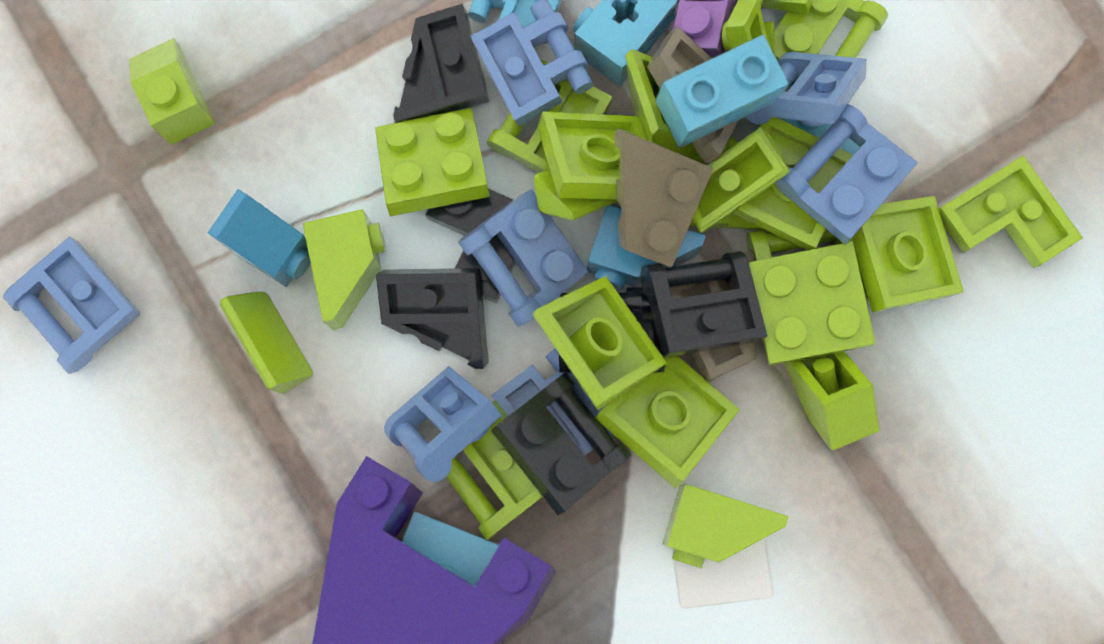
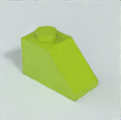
[129,38,216,145]
[303,209,386,330]
[784,352,880,451]
[662,484,789,568]

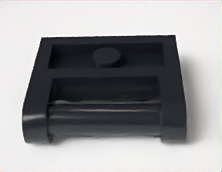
[640,251,768,358]
[491,372,631,516]

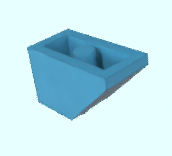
[207,189,311,288]
[587,205,706,289]

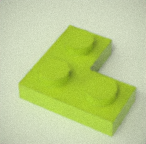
[939,155,1083,269]

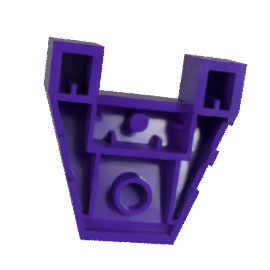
[312,456,556,644]

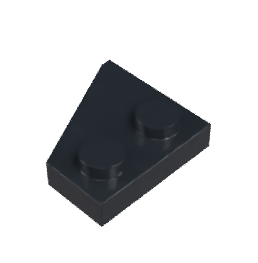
[393,4,489,123]
[376,268,488,369]

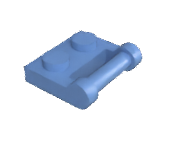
[746,52,867,126]
[775,104,918,245]
[458,189,589,326]
[3,236,141,374]
[384,366,502,482]

